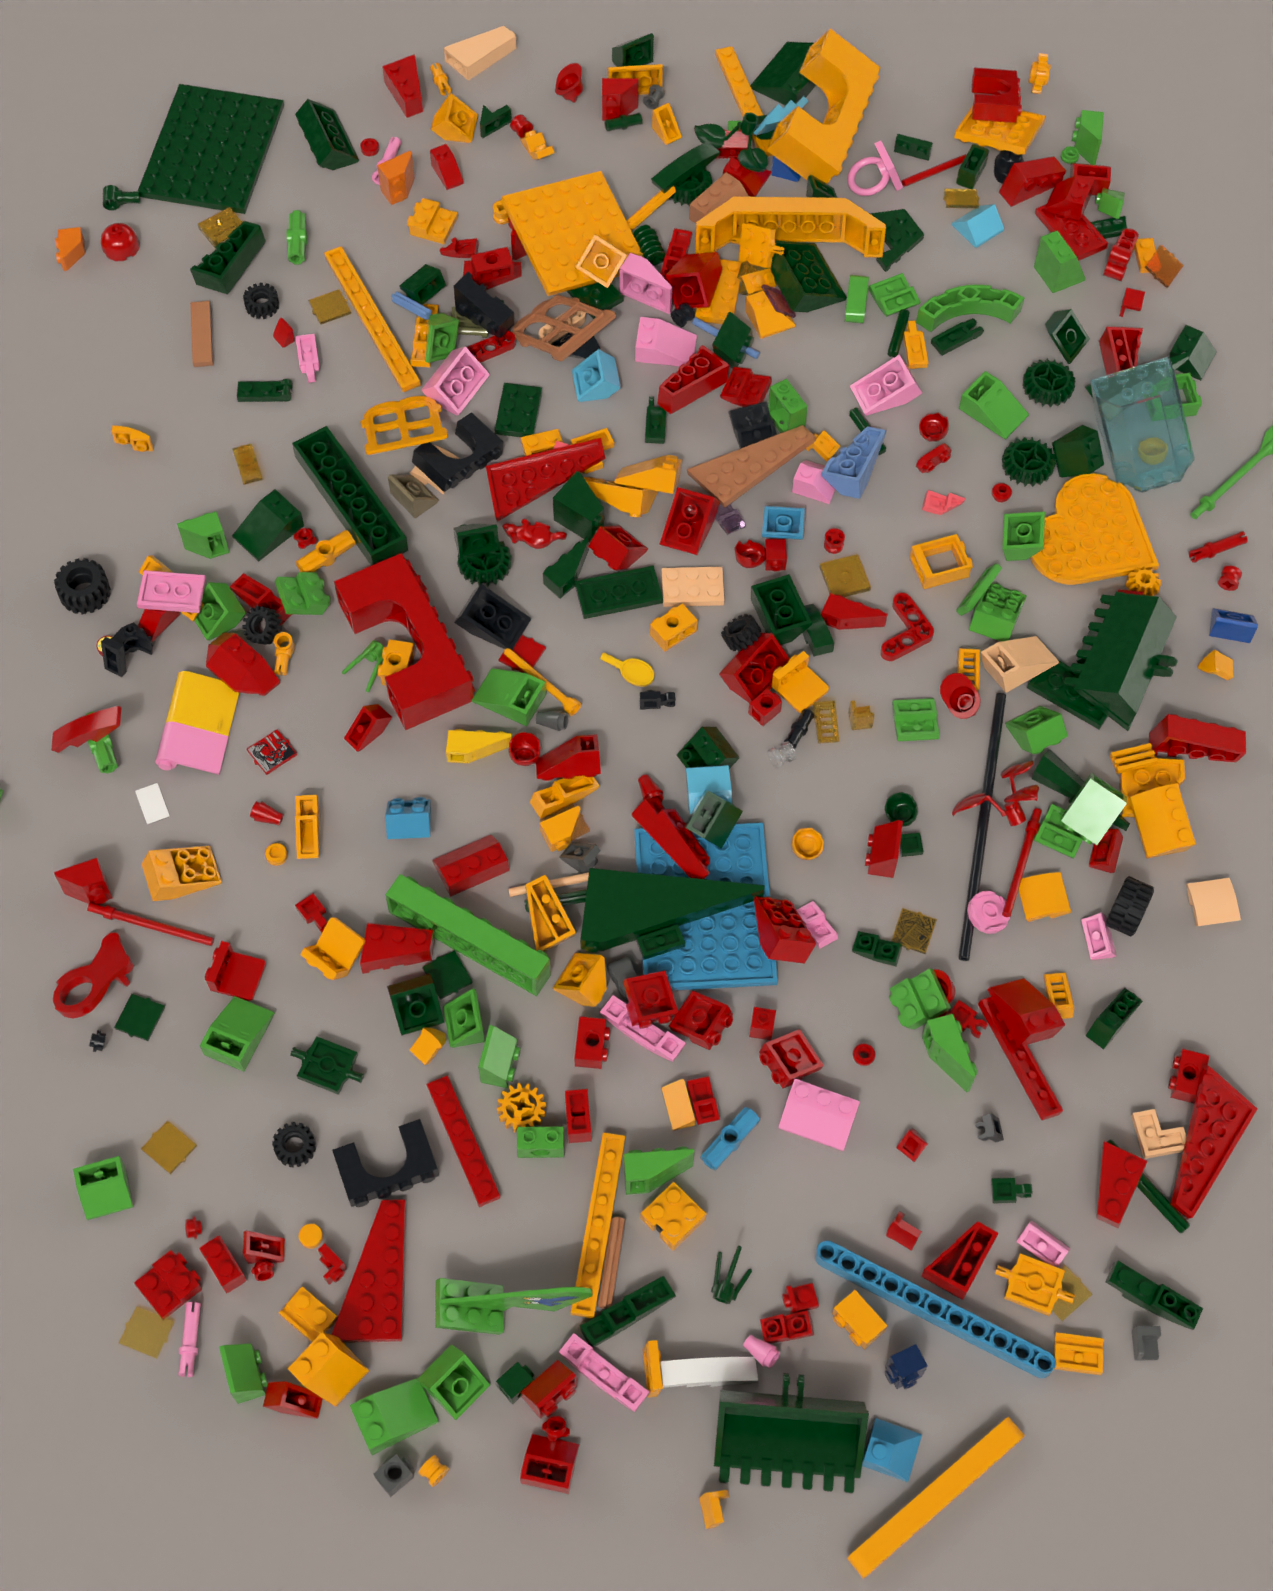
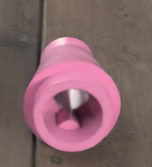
[743,1335,780,1368]

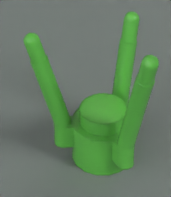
[342,640,384,692]

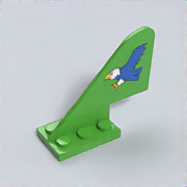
[435,1278,592,1335]

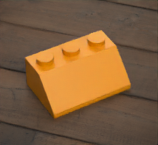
[607,64,663,95]
[1129,783,1196,859]

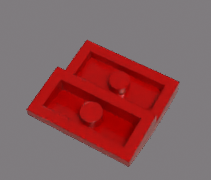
[720,367,772,407]

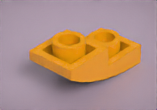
[111,425,154,452]

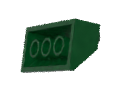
[295,99,359,170]

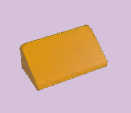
[661,1079,695,1131]

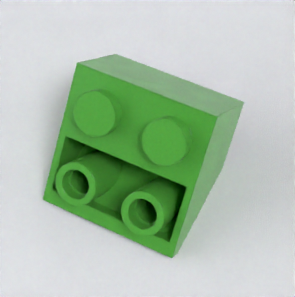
[177,512,229,559]
[73,1156,133,1221]

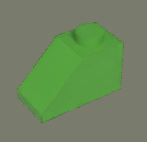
[1095,188,1125,219]

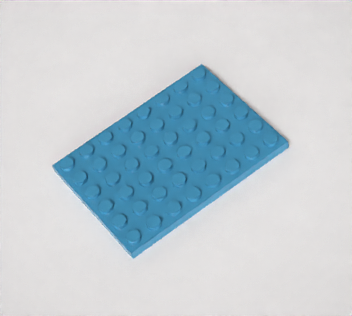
[634,823,778,991]

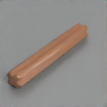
[598,1217,625,1309]

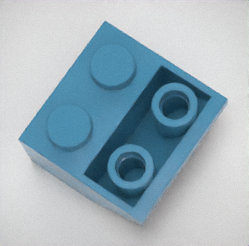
[385,797,431,839]

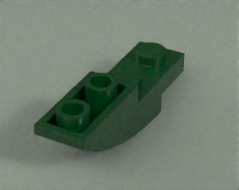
[1105,1261,1203,1330]

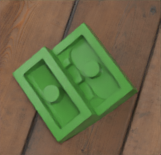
[868,273,921,317]
[892,698,940,741]
[1034,804,1083,859]

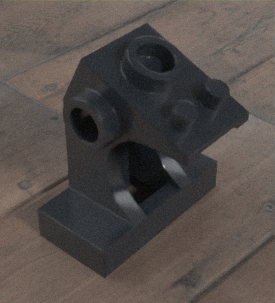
[101,622,153,677]

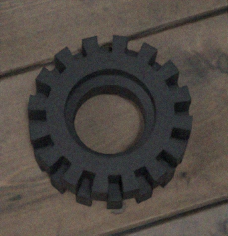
[243,283,279,319]
[242,606,282,645]
[721,614,762,651]
[272,1122,316,1167]

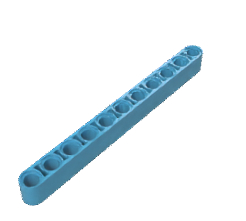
[815,1241,1056,1378]

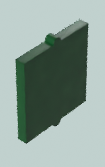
[422,950,473,1000]
[114,993,165,1041]

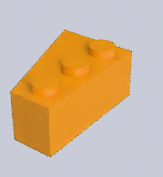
[525,874,576,952]

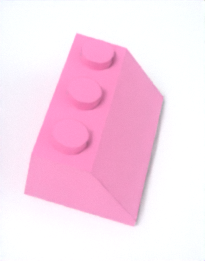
[421,347,490,415]
[778,1079,860,1151]

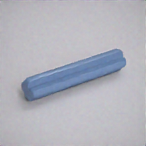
[391,292,432,320]

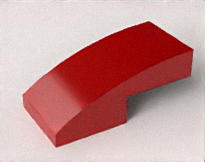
[686,1076,720,1125]

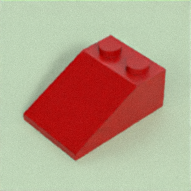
[660,487,720,555]
[987,978,1065,1047]

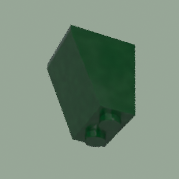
[553,471,605,543]

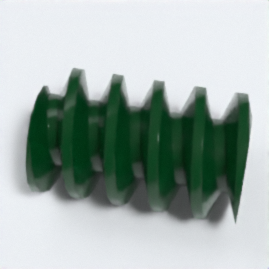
[633,225,666,266]

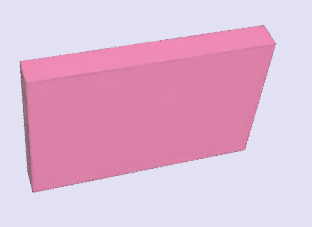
[137,570,206,613]

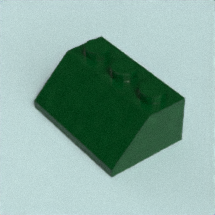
[751,574,812,645]

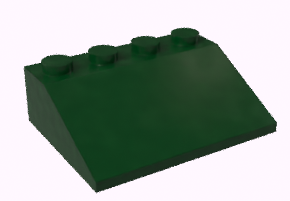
[750,42,816,105]
[770,240,847,313]

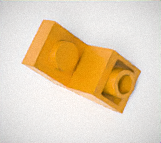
[520,130,555,160]

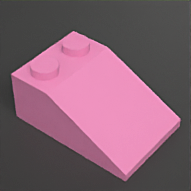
[620,253,672,314]
[635,317,697,367]
[850,355,922,416]

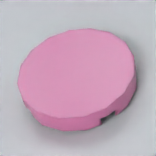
[967,891,1010,934]

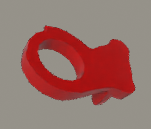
[52,932,134,1019]

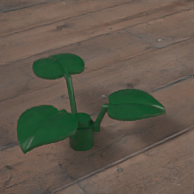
[694,112,775,172]

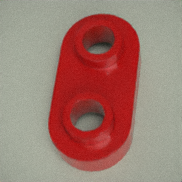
[916,443,952,473]

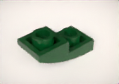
[852,931,902,967]

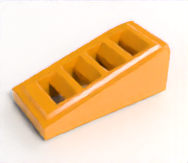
[957,648,980,690]
[1044,972,1074,1019]

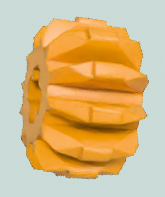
[1126,566,1161,596]

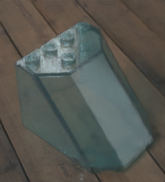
[1090,357,1195,493]

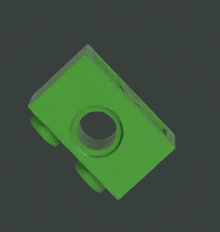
[517,1126,564,1158]

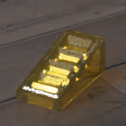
[812,701,839,744]

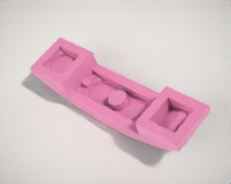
[600,995,686,1062]
[559,1333,649,1412]

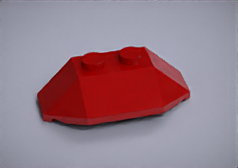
[206,632,280,696]

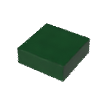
[900,833,924,857]

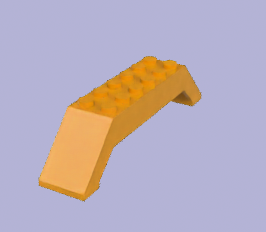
[695,197,886,258]

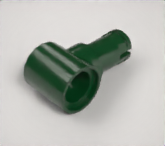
[103,185,140,211]

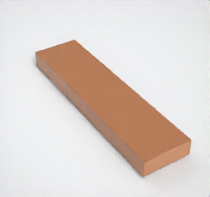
[190,301,213,367]

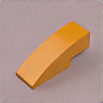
[530,776,600,819]
[295,795,320,859]

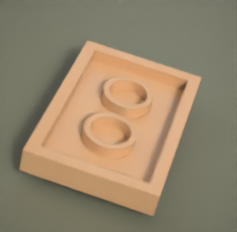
[662,567,724,607]

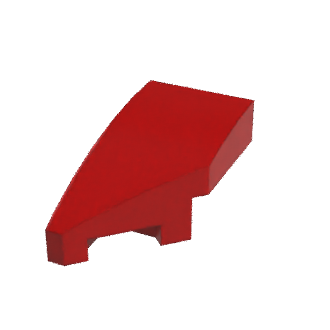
[440,237,479,258]

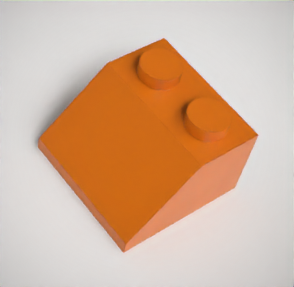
[377,151,415,205]

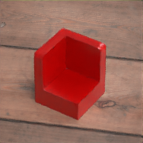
[1119,288,1145,317]

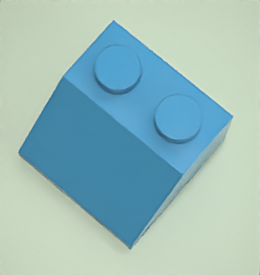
[762,506,805,540]

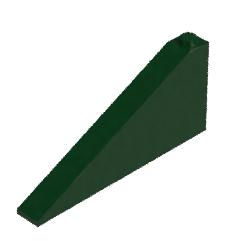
[580,868,765,952]

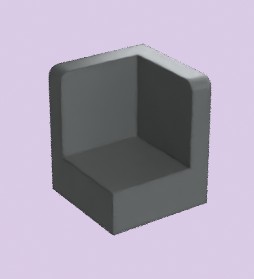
[1132,1326,1161,1360]

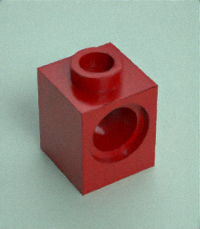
[764,539,787,572]
[748,688,782,726]
[749,1007,776,1041]

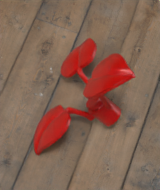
[952,761,1039,826]

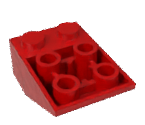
[536,734,601,781]
[754,896,816,964]

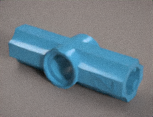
[700,1107,760,1171]

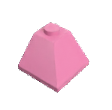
[792,460,835,504]

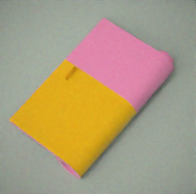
[155,671,239,775]

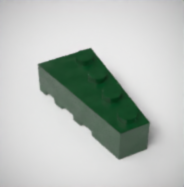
[190,221,266,295]

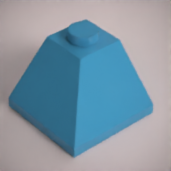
[862,1418,922,1482]

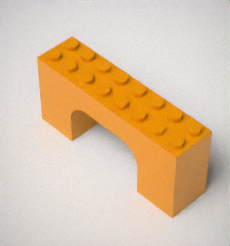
[767,28,881,184]

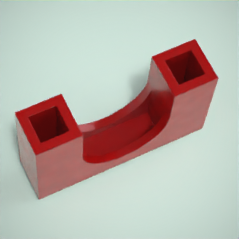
[971,67,1022,123]

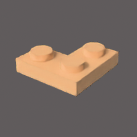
[1131,1109,1187,1159]

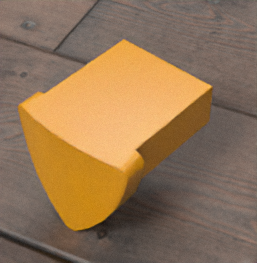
[1198,650,1234,681]
[410,1028,446,1065]
[699,1490,729,1529]

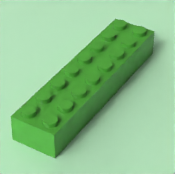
[385,874,551,997]

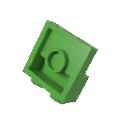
[275,572,330,615]
[889,968,951,1030]

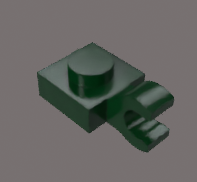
[991,1178,1033,1204]

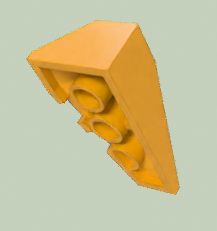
[583,476,658,517]

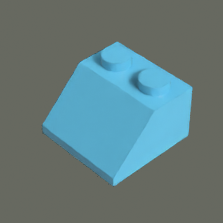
[572,349,621,402]
[686,765,732,814]

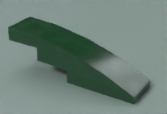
[651,141,720,194]
[579,1276,676,1348]

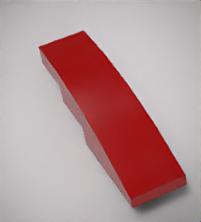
[661,228,692,281]
[51,706,121,753]

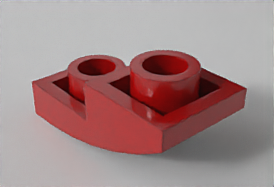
[760,1310,814,1343]

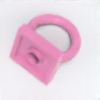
[847,140,903,196]

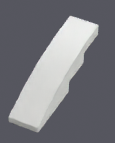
[660,1357,758,1388]

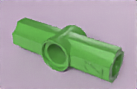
[286,210,307,265]
[86,712,118,774]

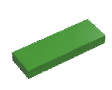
[956,563,1002,616]

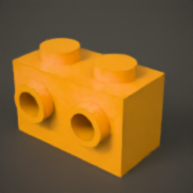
[832,1290,887,1350]

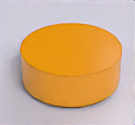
[265,843,288,866]
[299,1224,323,1249]

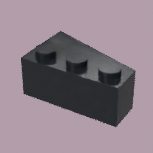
[454,272,515,338]

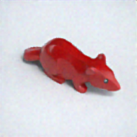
[502,519,567,549]

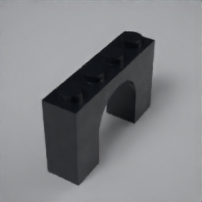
[412,412,504,492]
[332,1119,439,1207]

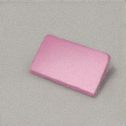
[1081,913,1116,960]
[1016,1221,1070,1267]

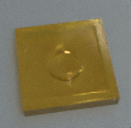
[819,554,871,597]

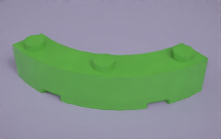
[916,285,1025,333]

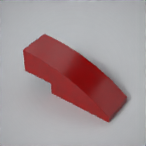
[229,573,292,626]

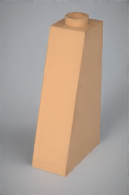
[444,26,516,81]

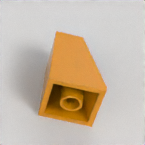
[287,1332,370,1407]

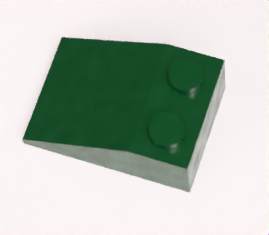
[232,489,304,562]

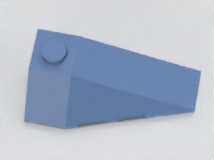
[821,427,886,499]

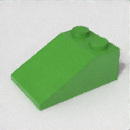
[350,1378,438,1455]

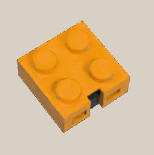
[640,1182,707,1251]

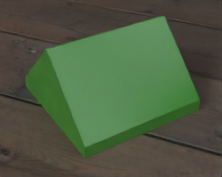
[443,989,485,1048]

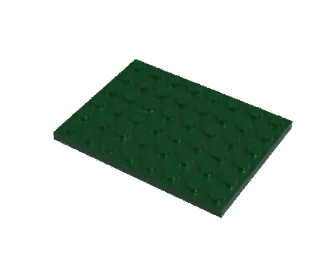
[138,84,284,214]

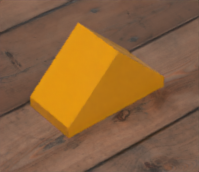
[652,103,682,145]

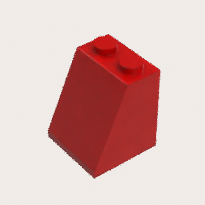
[666,252,722,309]

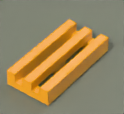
[1110,743,1158,774]

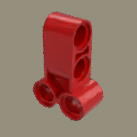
[1103,228,1139,281]

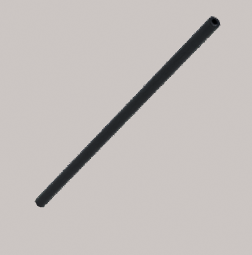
[958,693,1006,961]

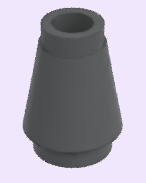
[536,710,568,731]

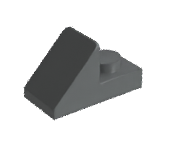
[559,842,601,874]

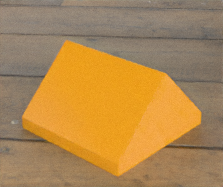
[575,234,627,288]

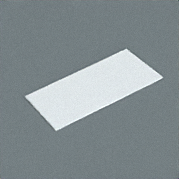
[135,783,170,824]

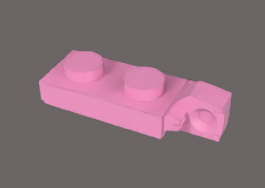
[295,334,319,383]

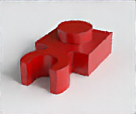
[947,1000,988,1038]

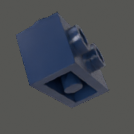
[884,1344,928,1389]

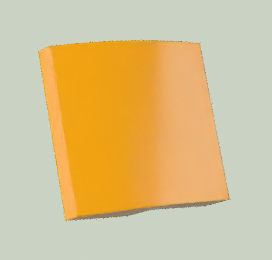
[1019,872,1072,922]

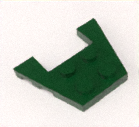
[870,209,924,272]

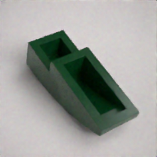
[802,604,834,657]

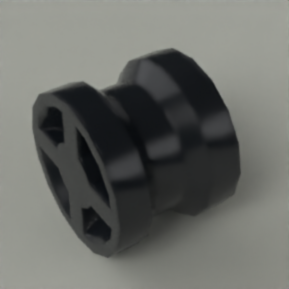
[671,303,695,327]

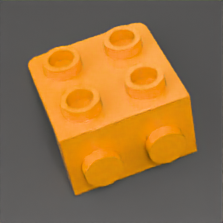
[772,651,829,713]
[300,917,365,980]

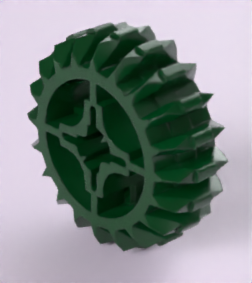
[669,167,712,206]
[1022,358,1075,408]
[1002,436,1056,487]
[457,541,512,587]

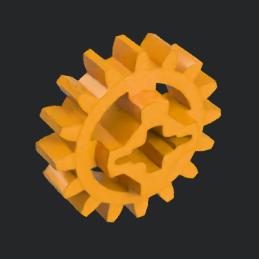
[1028,53,1051,94]
[497,1083,546,1133]

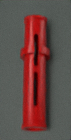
[1189,531,1248,563]

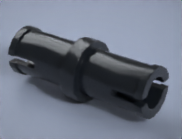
[784,709,815,749]

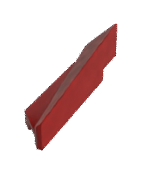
[632,798,710,879]

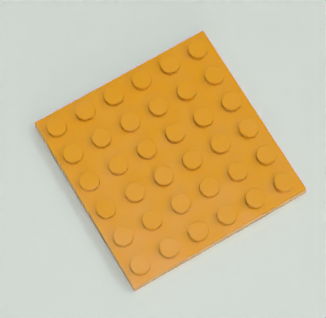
[501,171,643,296]

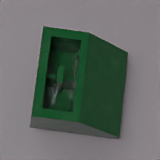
[677,726,739,769]
[684,790,743,849]

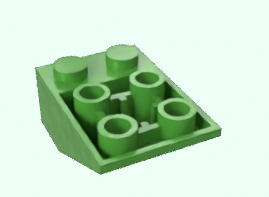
[959,371,1029,440]
[969,583,1027,641]
[472,668,546,727]
[200,996,275,1072]
[922,1014,977,1092]
[624,1146,694,1195]

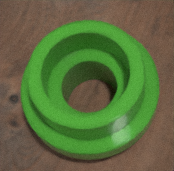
[1060,146,1079,164]

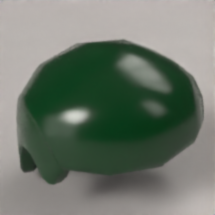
[885,792,918,827]

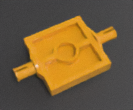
[731,223,784,268]
[995,1253,1075,1316]

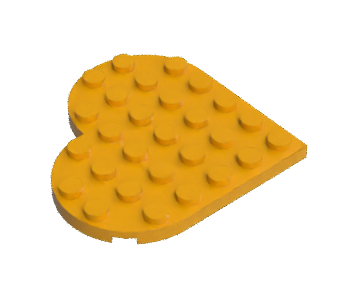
[1030,474,1159,585]

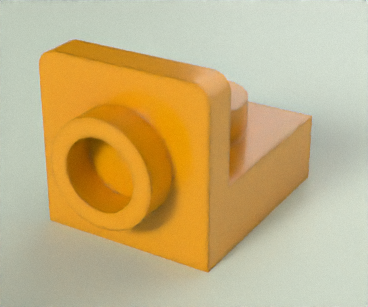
[806,430,840,462]

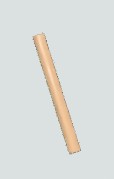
[508,872,589,897]

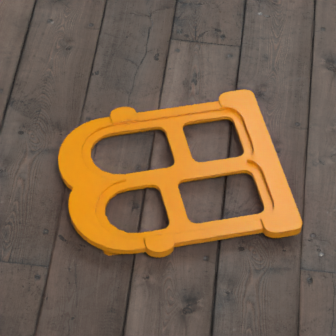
[360,396,448,455]

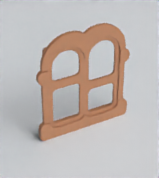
[513,294,616,361]

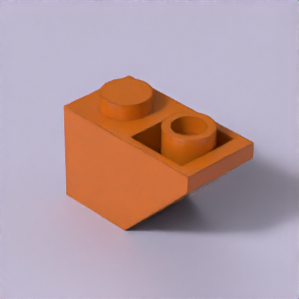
[55,227,85,271]

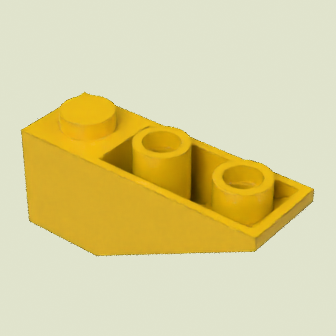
[446,729,512,763]

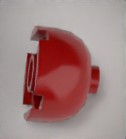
[100,223,139,261]

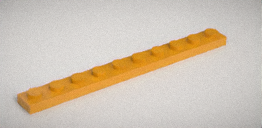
[324,246,420,392]

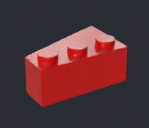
[999,156,1066,207]
[1099,327,1143,379]
[360,923,435,974]
[1097,1141,1147,1228]
[921,1221,998,1300]

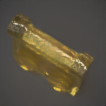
[198,207,243,248]

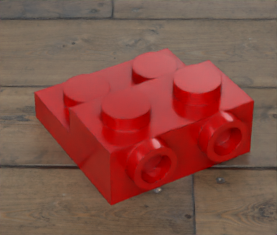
[623,971,679,1029]
[669,991,733,1050]
[759,1029,824,1089]
[134,1250,202,1320]

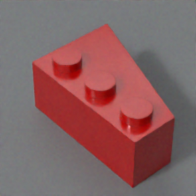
[382,54,423,118]

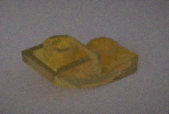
[232,444,263,485]

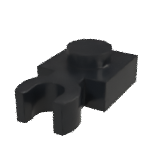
[639,690,676,710]

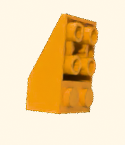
[141,846,222,901]

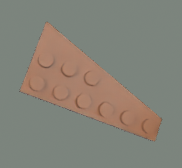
[687,425,816,508]

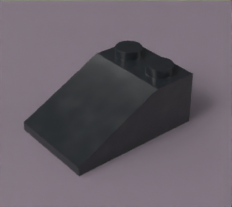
[454,584,532,650]

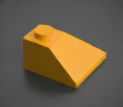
[431,93,478,143]
[745,291,795,339]
[553,953,607,1007]

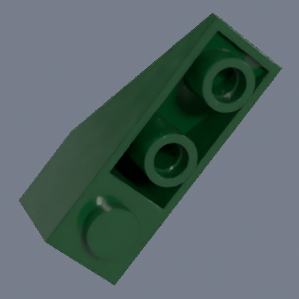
[543,537,589,599]
[1086,988,1143,1049]

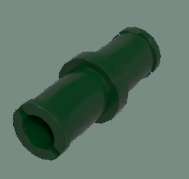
[604,112,642,132]

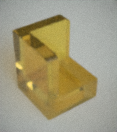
[848,700,874,730]

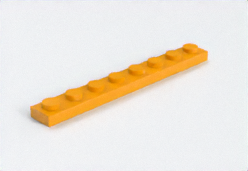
[715,46,772,157]
[571,1132,626,1319]

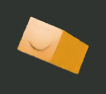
[540,805,581,852]

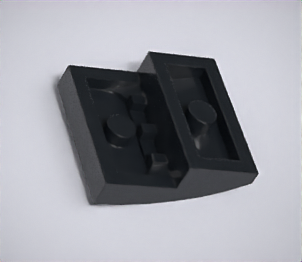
[728,401,777,449]

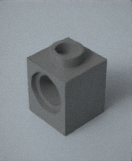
[373,1454,414,1497]

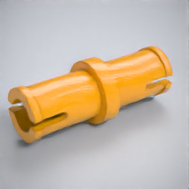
[430,63,451,96]

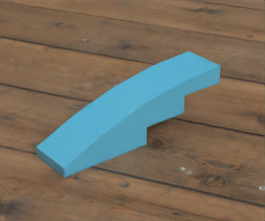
[753,96,808,135]

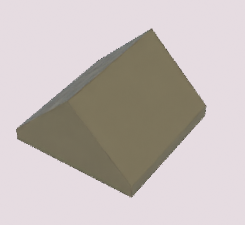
[388,474,439,518]

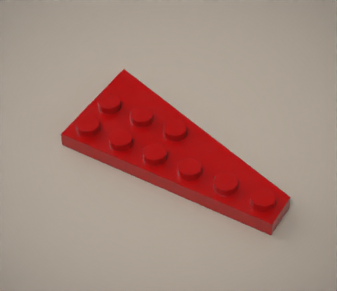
[486,438,606,522]
[1171,1066,1257,1219]
[331,1200,406,1342]

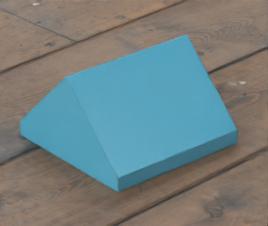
[952,204,1004,248]

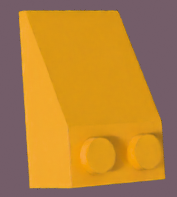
[614,455,682,494]

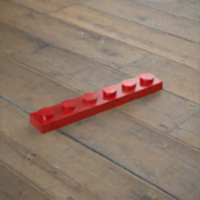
[978,997,1063,1121]
[426,1075,501,1207]

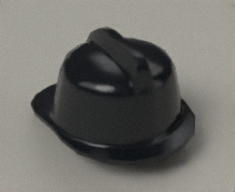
[994,150,1024,184]

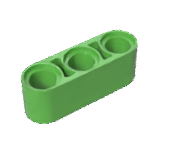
[845,275,869,324]

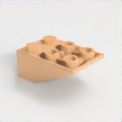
[981,636,1059,693]

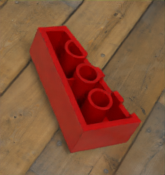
[657,345,729,414]
[1149,714,1246,763]

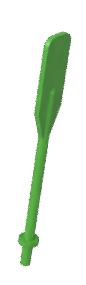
[1190,426,1273,519]

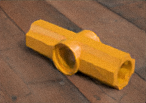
[296,530,356,572]

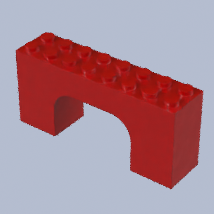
[334,553,475,731]

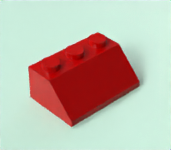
[719,633,790,703]
[432,834,509,897]

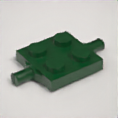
[290,1036,364,1095]

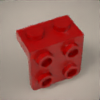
[205,941,266,1001]

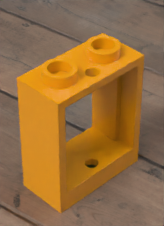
[910,534,973,589]

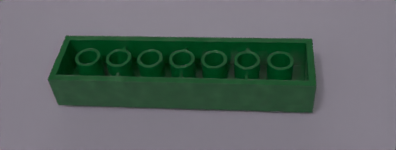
[292,426,408,566]

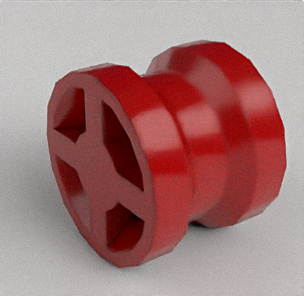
[510,114,533,138]
[824,528,845,554]
[1218,566,1242,591]

